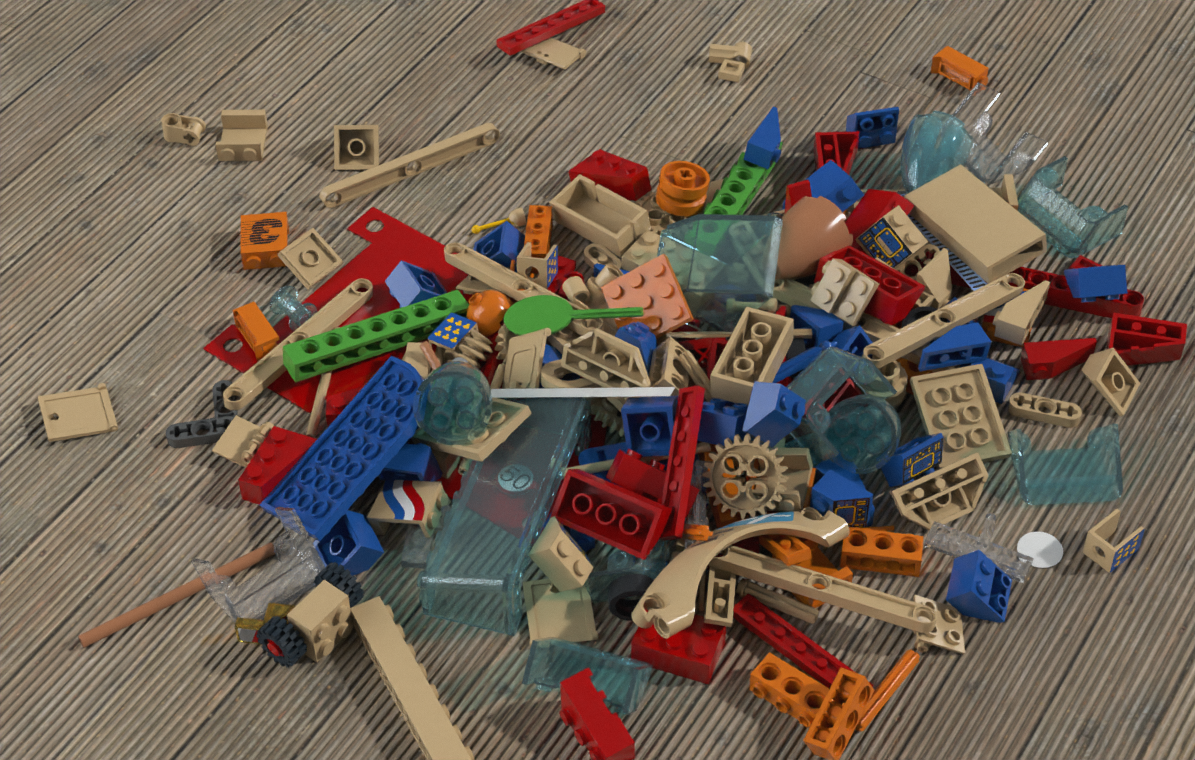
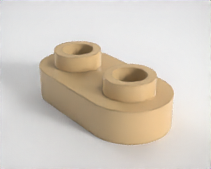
[584,243,622,269]

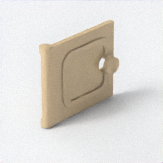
[500,328,551,401]
[38,383,118,442]
[522,578,599,648]

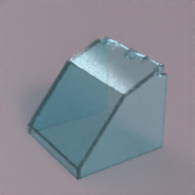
[657,214,783,332]

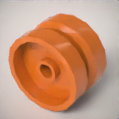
[655,161,710,217]

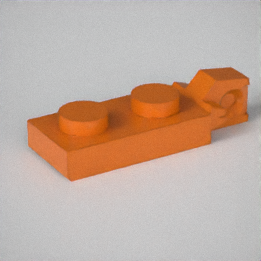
[759,534,811,566]

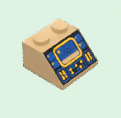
[855,205,928,269]
[528,516,594,592]

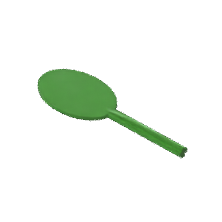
[504,295,644,336]

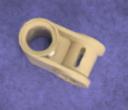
[161,113,206,146]

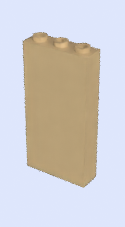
[904,164,1047,284]

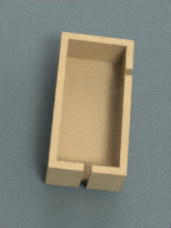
[549,174,651,258]

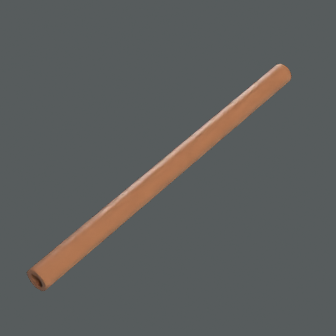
[78,542,277,648]

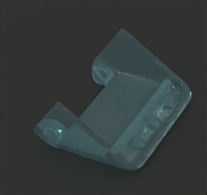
[1008,424,1123,505]

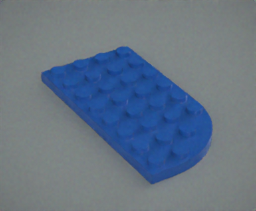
[260,356,427,541]

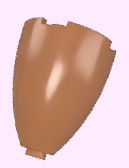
[762,196,853,280]

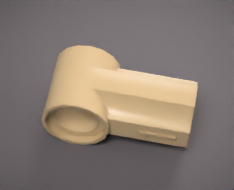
[709,42,752,69]

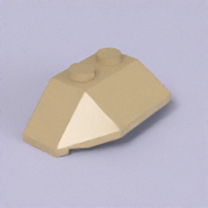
[561,328,651,399]
[891,452,989,531]

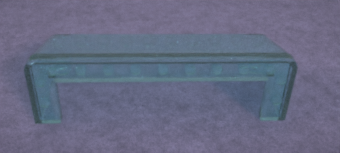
[417,397,592,636]

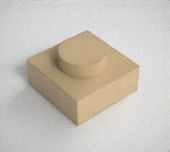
[718,59,745,83]

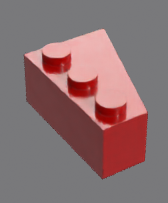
[1106,312,1187,366]
[238,426,317,505]
[606,449,700,518]
[559,667,635,760]

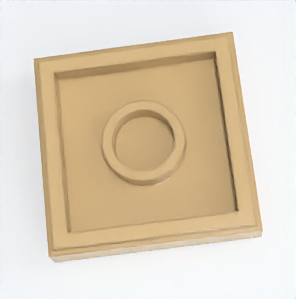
[277,228,343,290]

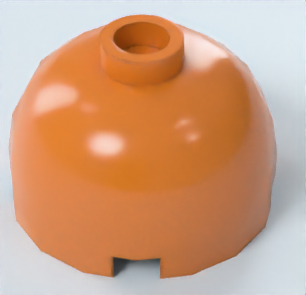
[466,290,514,337]

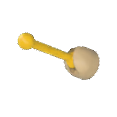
[471,207,527,234]

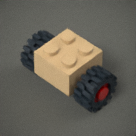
[256,562,364,668]

